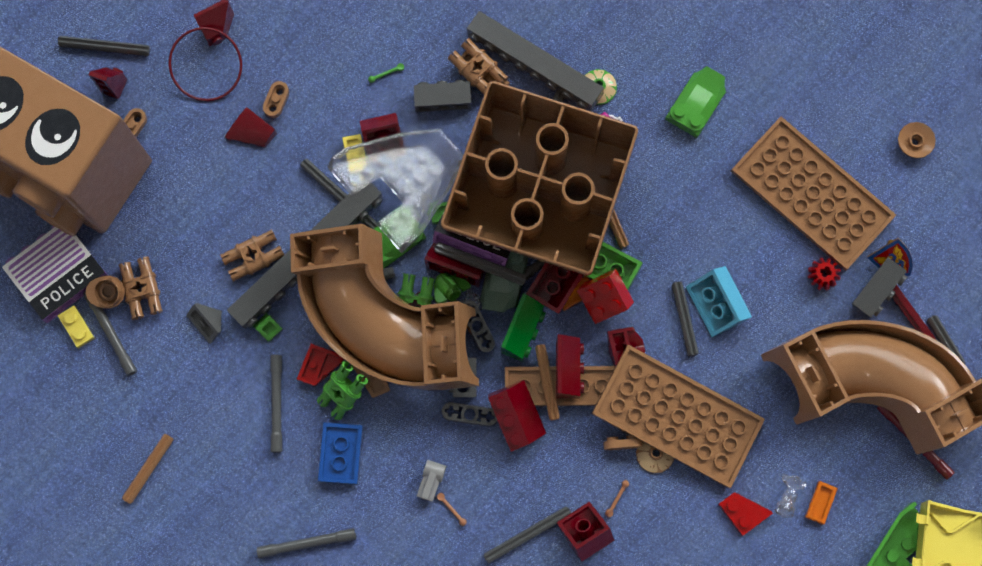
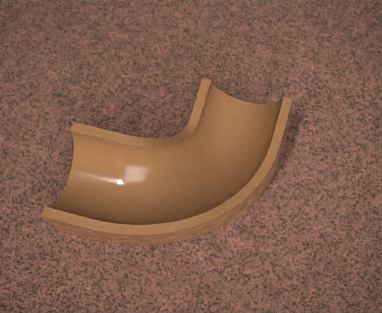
[290,224,479,390]
[761,320,982,454]

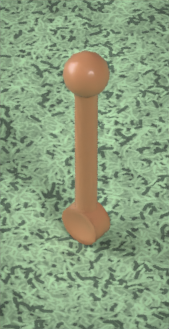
[605,480,629,517]
[437,493,467,526]

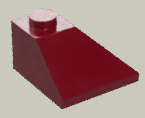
[194,0,234,46]

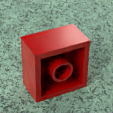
[577,269,634,324]

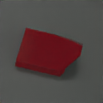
[607,327,645,367]

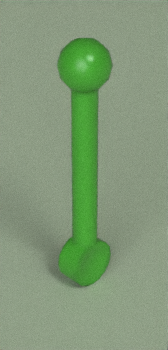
[368,63,404,83]

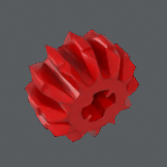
[808,258,841,290]

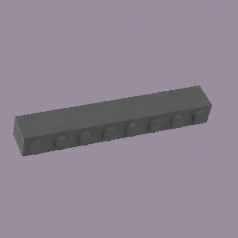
[467,11,604,112]

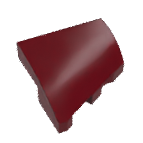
[225,107,277,148]

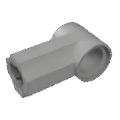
[417,460,447,502]

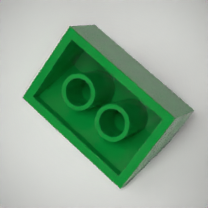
[501,293,546,362]

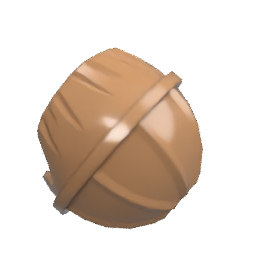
[86,275,125,308]

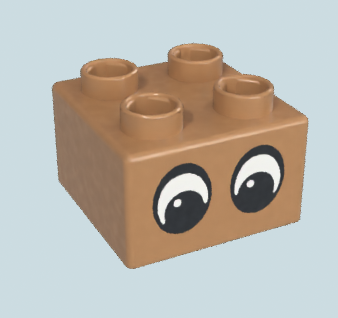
[0,46,152,236]

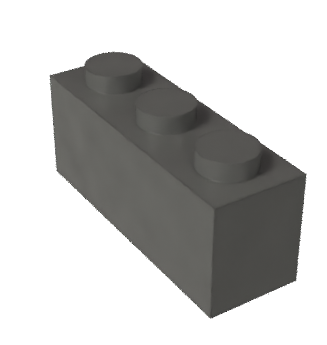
[414,80,471,112]
[852,257,907,318]

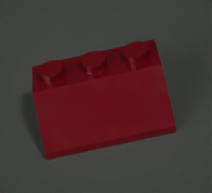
[424,243,485,288]
[526,263,583,314]
[556,334,584,399]
[488,379,546,452]

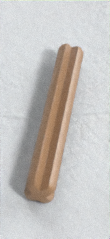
[535,344,560,421]
[122,434,173,504]

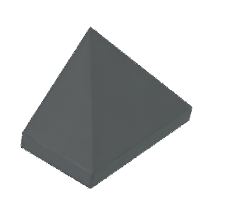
[186,303,222,344]

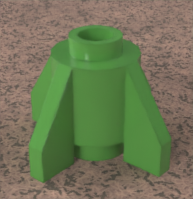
[434,273,471,304]

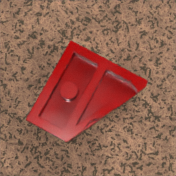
[297,343,345,387]
[718,492,773,536]

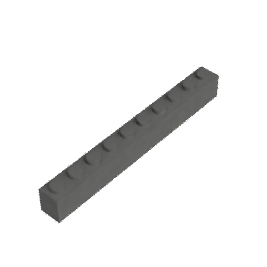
[227,178,384,329]

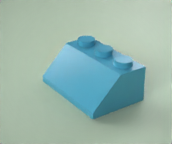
[686,266,752,337]

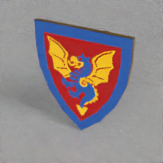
[867,238,913,276]

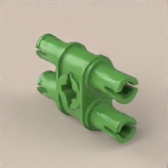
[397,273,435,308]
[317,361,368,420]

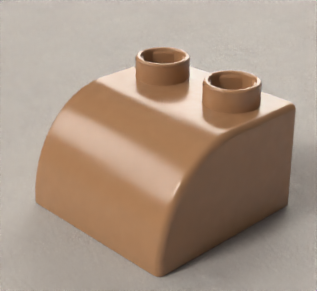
[441,81,638,276]

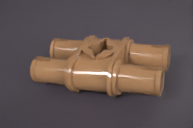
[448,38,509,94]
[220,229,284,282]
[119,256,163,320]

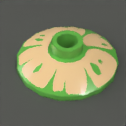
[585,69,617,105]

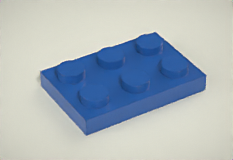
[318,422,363,485]

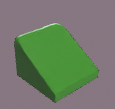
[253,313,282,342]

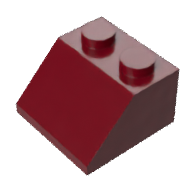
[359,113,406,164]
[557,501,615,562]

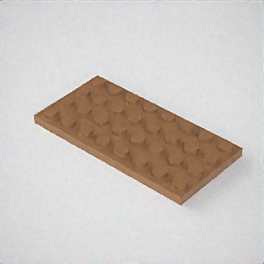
[731,116,896,271]
[591,345,765,488]

